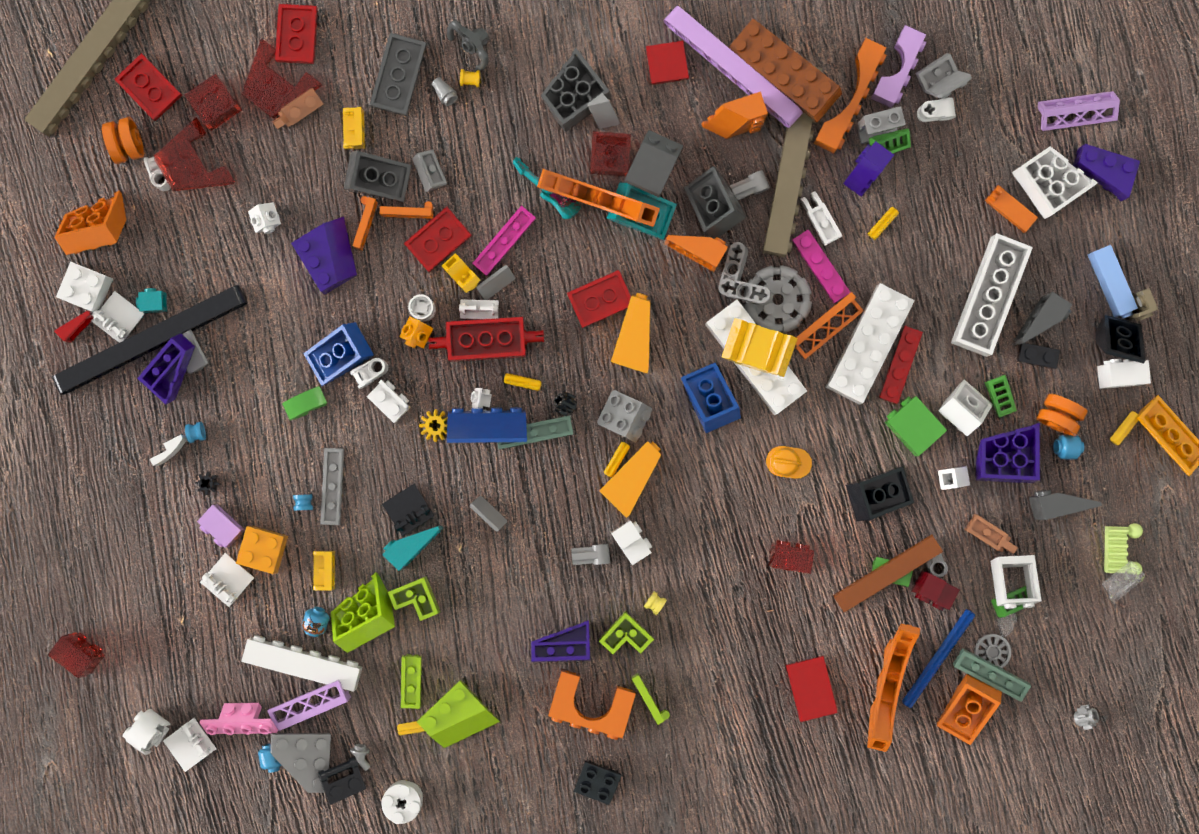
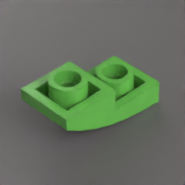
[282,386,327,421]

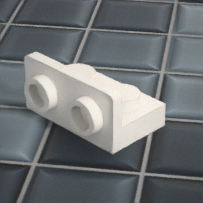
[367,380,411,423]

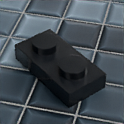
[1017,343,1060,369]

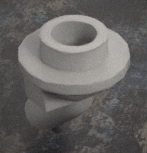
[350,744,371,771]

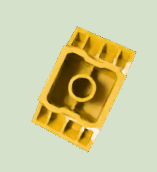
[722,318,798,377]

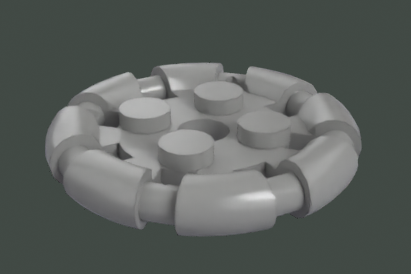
[743,265,812,333]

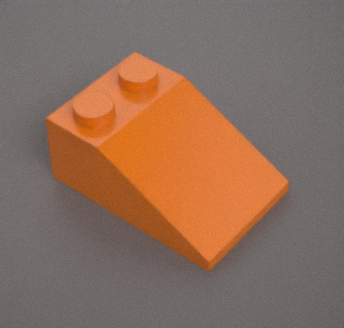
[665,235,728,272]
[936,674,1002,745]

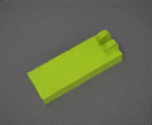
[401,654,422,709]
[632,673,670,725]

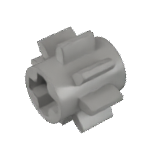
[1074,704,1099,730]

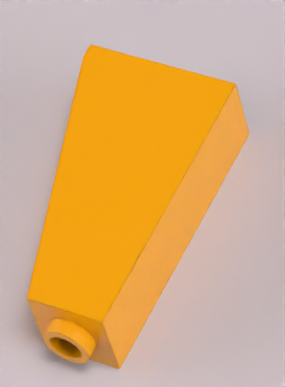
[611,293,651,373]
[600,441,661,518]

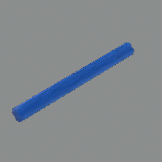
[902,609,975,708]

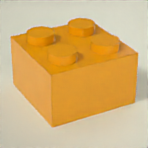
[236,526,288,574]

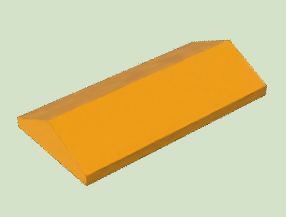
[1137,395,1199,476]

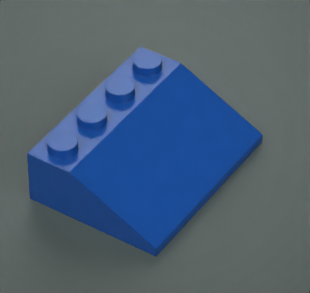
[447,407,527,443]

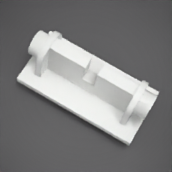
[459,299,499,319]
[470,388,492,411]

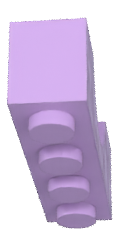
[871,25,926,108]

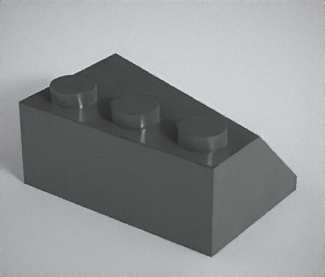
[541,48,611,132]

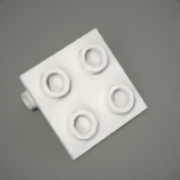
[91,291,145,343]
[200,553,254,607]
[163,718,217,772]

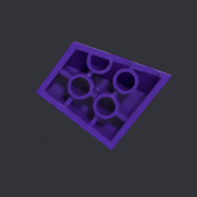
[291,216,357,295]
[976,423,1040,483]

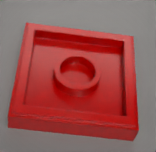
[646,41,689,85]

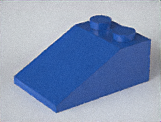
[303,322,374,386]
[681,363,741,433]

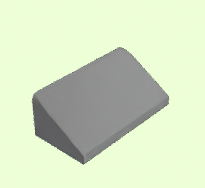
[587,93,620,129]
[412,149,447,193]
[476,265,515,300]
[182,329,208,374]
[469,496,507,532]

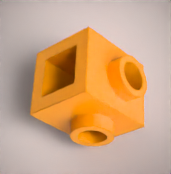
[399,316,434,349]

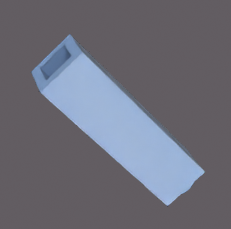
[1088,245,1138,319]

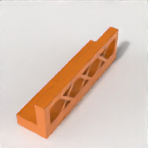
[795,292,864,360]

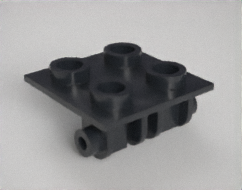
[382,484,435,536]
[573,760,622,805]

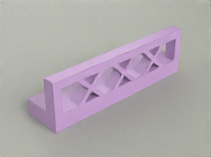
[1038,91,1120,131]
[267,680,351,731]

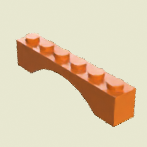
[813,38,887,154]

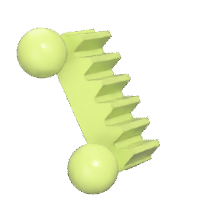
[1104,523,1143,577]

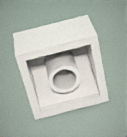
[938,379,993,436]

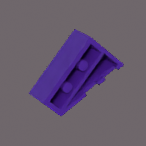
[843,141,894,197]

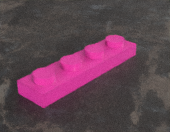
[472,205,536,276]
[792,229,851,303]

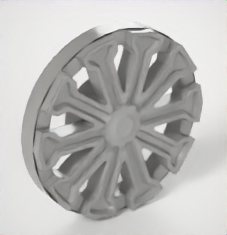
[974,634,1011,668]

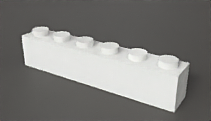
[241,635,363,692]

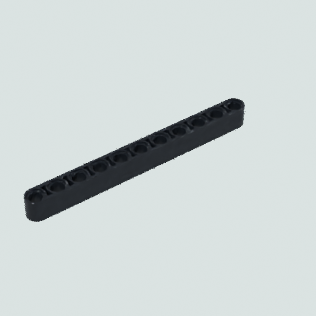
[52,285,248,395]

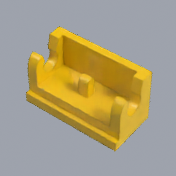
[343,107,365,149]
[313,551,335,591]

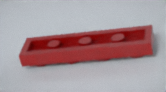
[879,326,923,404]

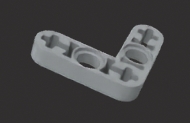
[718,242,773,305]

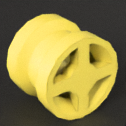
[643,591,667,615]

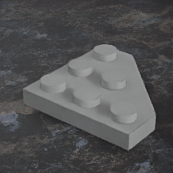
[270,733,331,793]

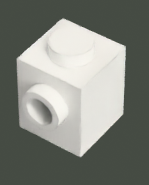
[938,466,970,490]

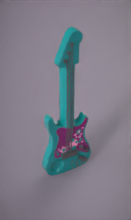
[513,157,581,219]

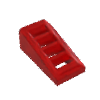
[54,311,94,343]

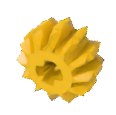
[419,409,448,442]

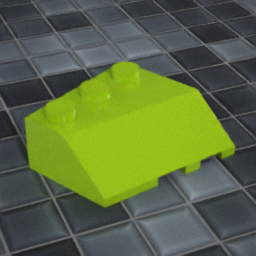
[331,572,395,653]
[417,679,500,748]

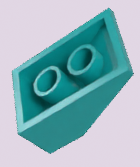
[607,182,677,240]
[382,525,444,571]

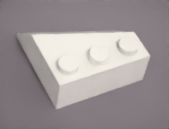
[1012,146,1098,219]

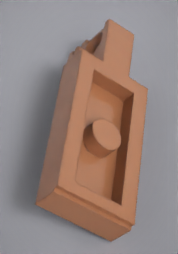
[272,88,323,129]
[964,514,1018,554]

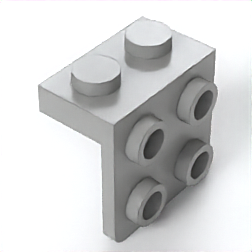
[915,53,972,98]
[597,390,652,443]

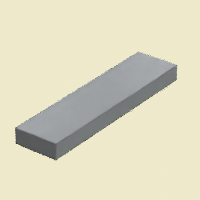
[320,448,344,525]

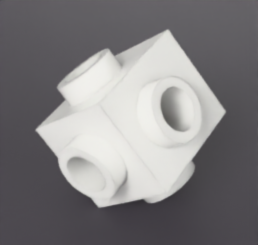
[248,202,281,234]

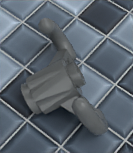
[447,20,489,71]

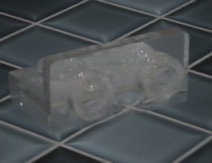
[1102,561,1145,604]

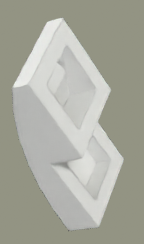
[150,435,187,466]

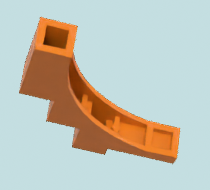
[537,169,660,227]
[867,624,920,752]

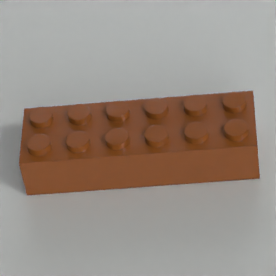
[728,18,842,123]

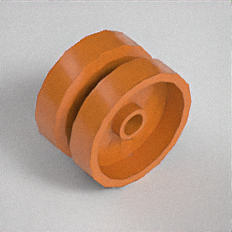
[102,116,144,164]
[1036,394,1088,436]

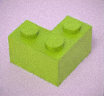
[388,576,441,621]
[599,611,654,654]

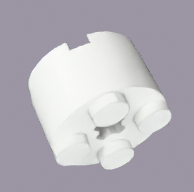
[123,709,170,755]
[382,780,423,824]

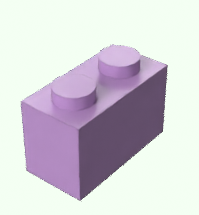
[197,504,245,548]

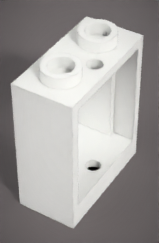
[990,555,1042,609]

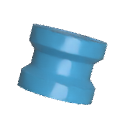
[185,422,206,443]
[293,494,313,511]

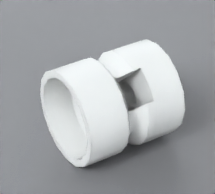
[408,294,436,322]

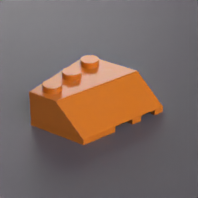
[701,91,768,139]
[54,190,126,255]

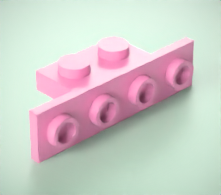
[200,703,278,735]

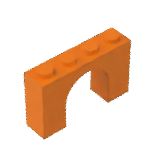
[548,669,636,740]

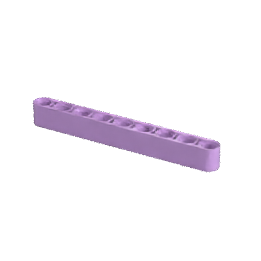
[663,6,803,128]

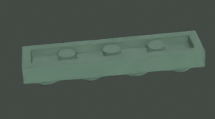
[497,415,574,450]
[953,648,1031,702]

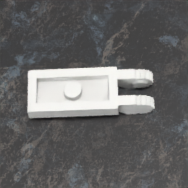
[800,191,842,246]

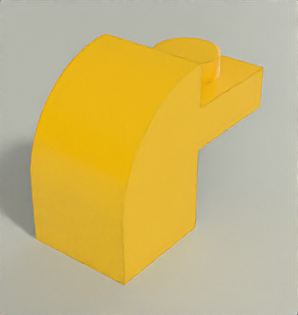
[442,253,480,293]

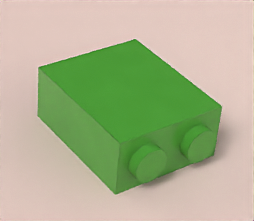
[884,396,947,456]

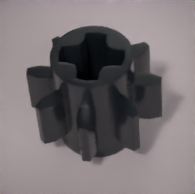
[553,391,577,416]
[195,471,221,495]

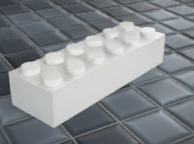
[951,233,1033,357]
[825,283,915,405]
[705,300,807,415]

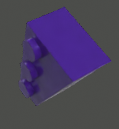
[1073,144,1140,201]
[137,333,195,405]
[531,620,591,663]

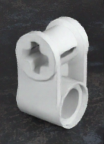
[917,98,956,122]
[144,152,173,191]
[350,358,388,389]

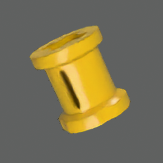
[460,69,480,88]

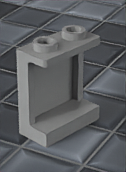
[856,106,906,145]

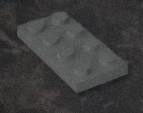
[370,33,427,117]

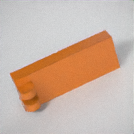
[984,185,1038,233]
[352,196,378,251]
[380,201,434,219]

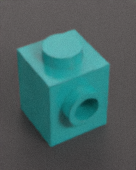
[136,288,167,313]

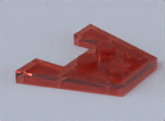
[242,38,322,118]
[154,117,234,191]

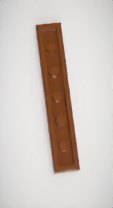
[833,534,943,612]

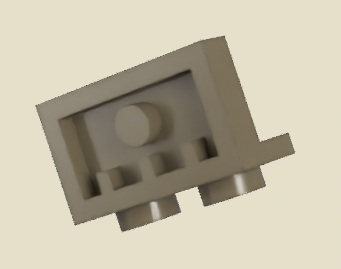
[1128,288,1158,321]

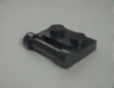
[317,756,366,805]

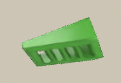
[869,128,911,154]
[984,375,1017,418]
[991,586,1028,618]

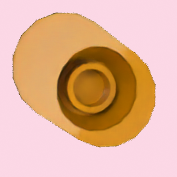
[766,446,812,479]

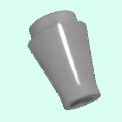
[432,77,458,106]

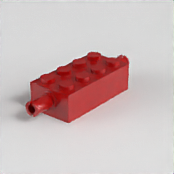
[428,317,544,362]

